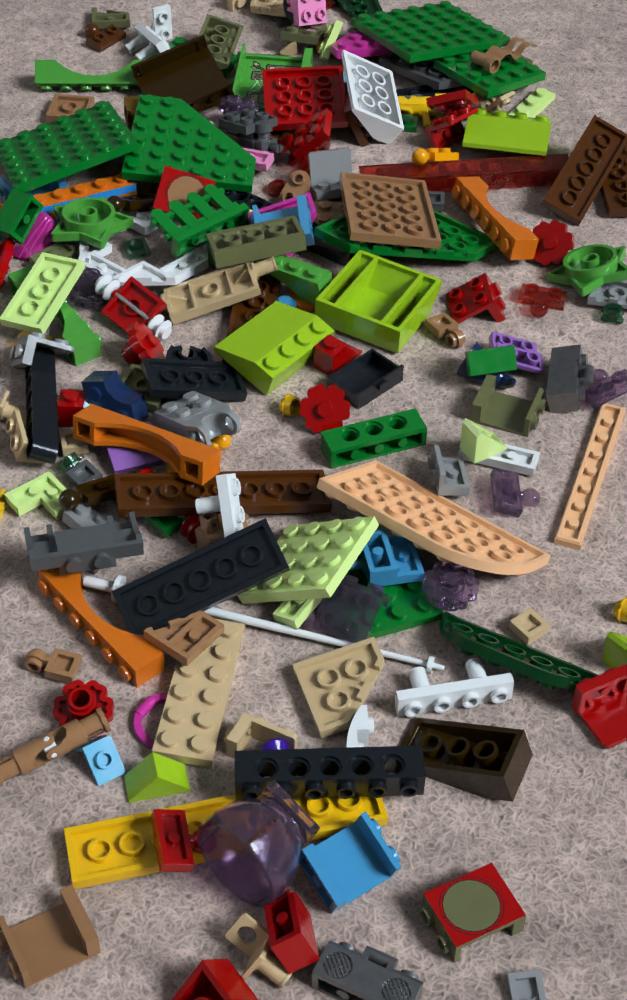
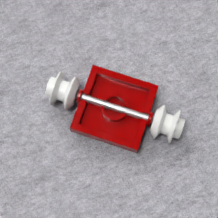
[95,274,172,341]

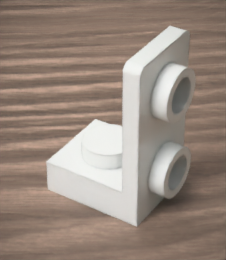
[149,4,173,41]

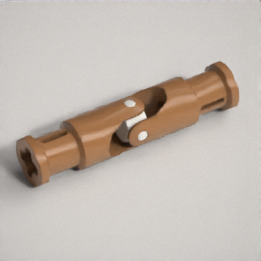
[0,707,111,786]

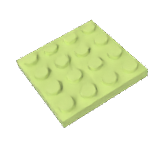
[237,516,379,604]

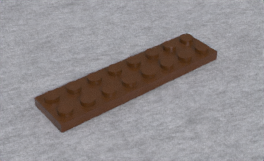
[114,469,332,517]

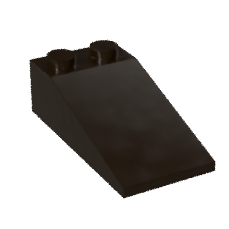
[400,717,533,802]

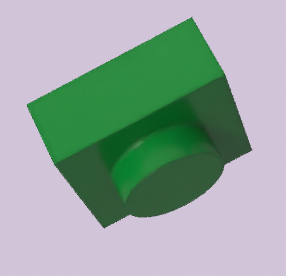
[401,114,418,133]

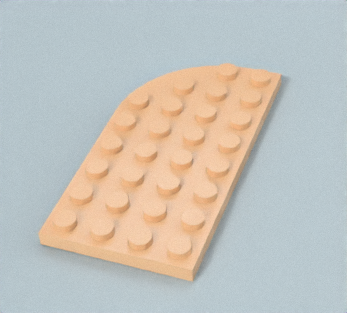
[316,460,551,576]

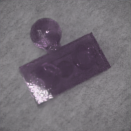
[585,369,627,409]
[490,467,541,518]

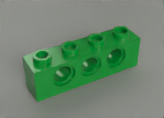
[320,408,427,469]

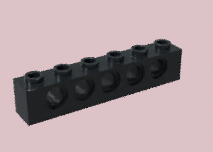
[235,745,426,802]

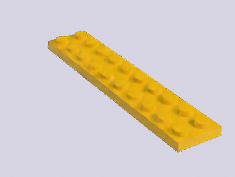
[64,774,388,890]

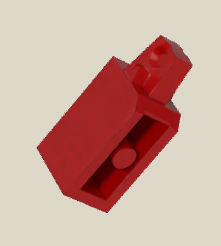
[264,885,320,974]

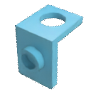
[76,735,126,786]

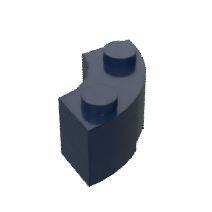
[81,370,149,422]

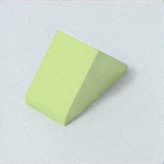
[460,418,507,464]

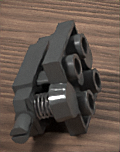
[217,108,283,153]

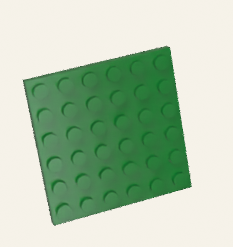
[351,1,511,63]
[0,101,140,193]

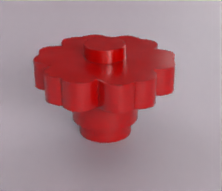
[533,220,575,266]
[121,321,165,365]
[299,383,351,433]
[53,680,115,738]

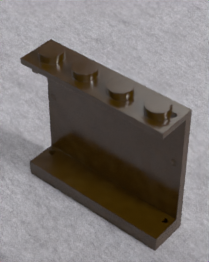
[131,34,235,113]

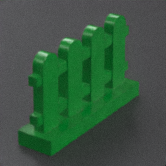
[150,184,250,258]

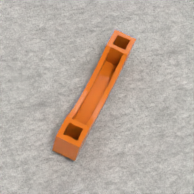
[452,177,539,260]
[73,404,221,486]
[37,568,166,688]

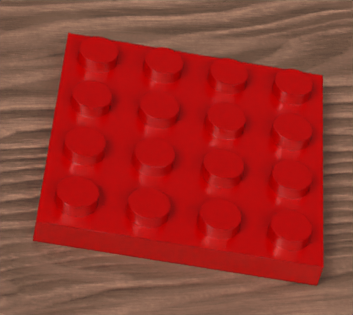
[262,66,349,131]

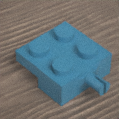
[349,529,425,588]

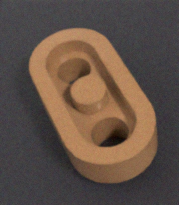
[279,170,311,202]

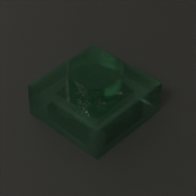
[123,237,151,260]

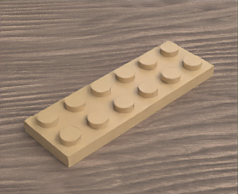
[152,619,245,768]

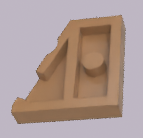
[144,611,224,666]

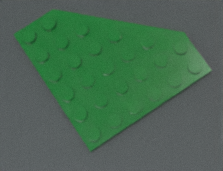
[122,94,256,193]
[314,210,499,262]

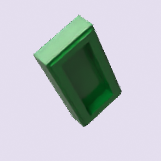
[465,345,517,376]

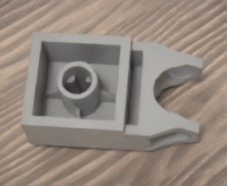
[154,391,242,446]

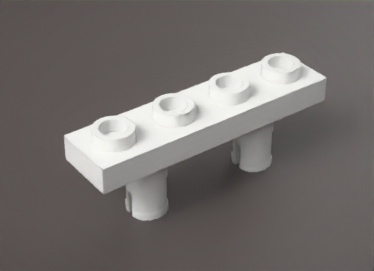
[125,22,170,60]
[195,473,245,537]
[395,658,514,718]

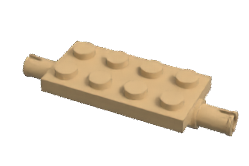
[159,256,279,325]

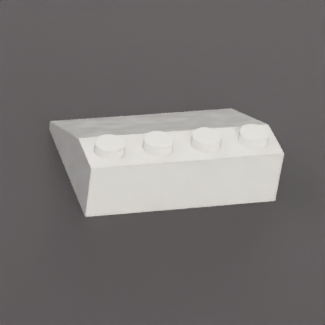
[341,50,404,144]

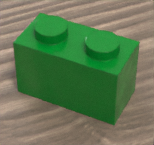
[0,189,43,244]

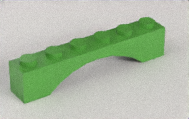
[35,60,143,91]
[207,243,332,305]
[8,265,102,366]

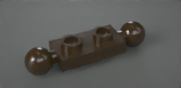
[107,190,158,213]
[58,470,138,511]

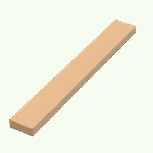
[554,402,626,550]

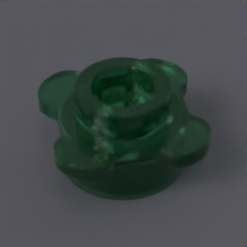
[600,303,625,324]
[58,451,84,474]

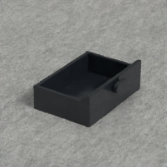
[327,348,404,409]

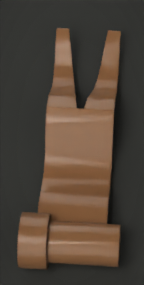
[470,37,537,74]

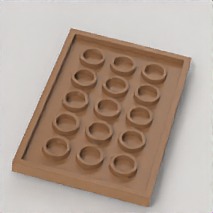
[339,172,441,250]

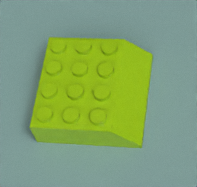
[315,250,442,354]

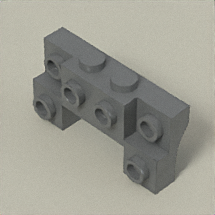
[24,511,144,575]

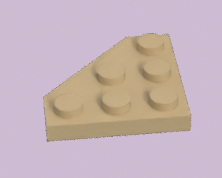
[292,637,385,739]

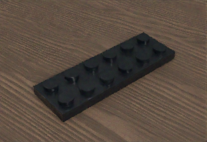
[112,518,290,635]

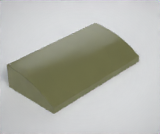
[198,14,244,70]
[206,215,307,269]

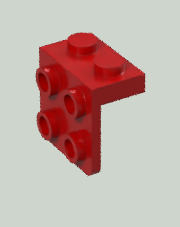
[424,106,478,148]
[446,273,506,324]
[572,664,627,749]

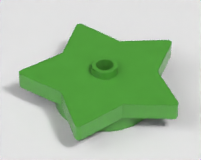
[51,197,134,249]
[546,244,627,296]

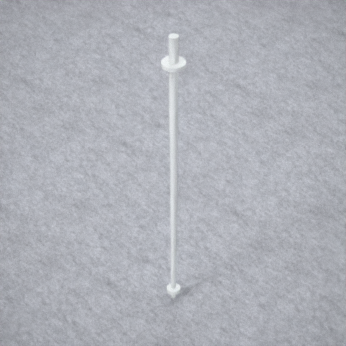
[83,575,445,674]

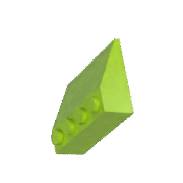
[462,108,552,156]
[213,301,335,396]

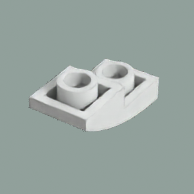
[346,705,374,748]

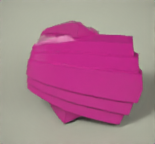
[13,211,58,261]

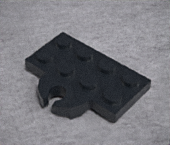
[141,345,248,401]

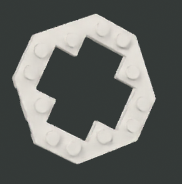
[78,212,208,286]

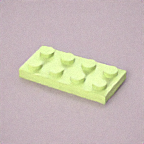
[0,252,85,334]

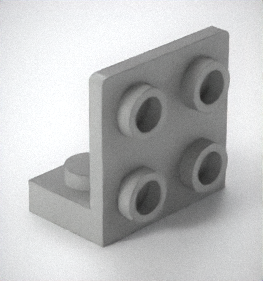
[308,147,352,201]

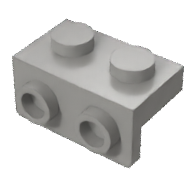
[428,445,470,497]

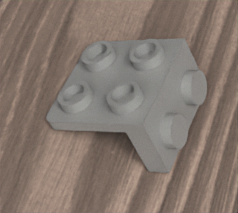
[9,332,75,369]

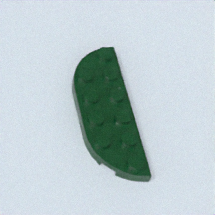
[439,611,598,690]

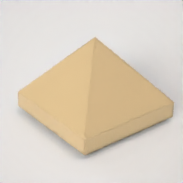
[280,41,299,56]

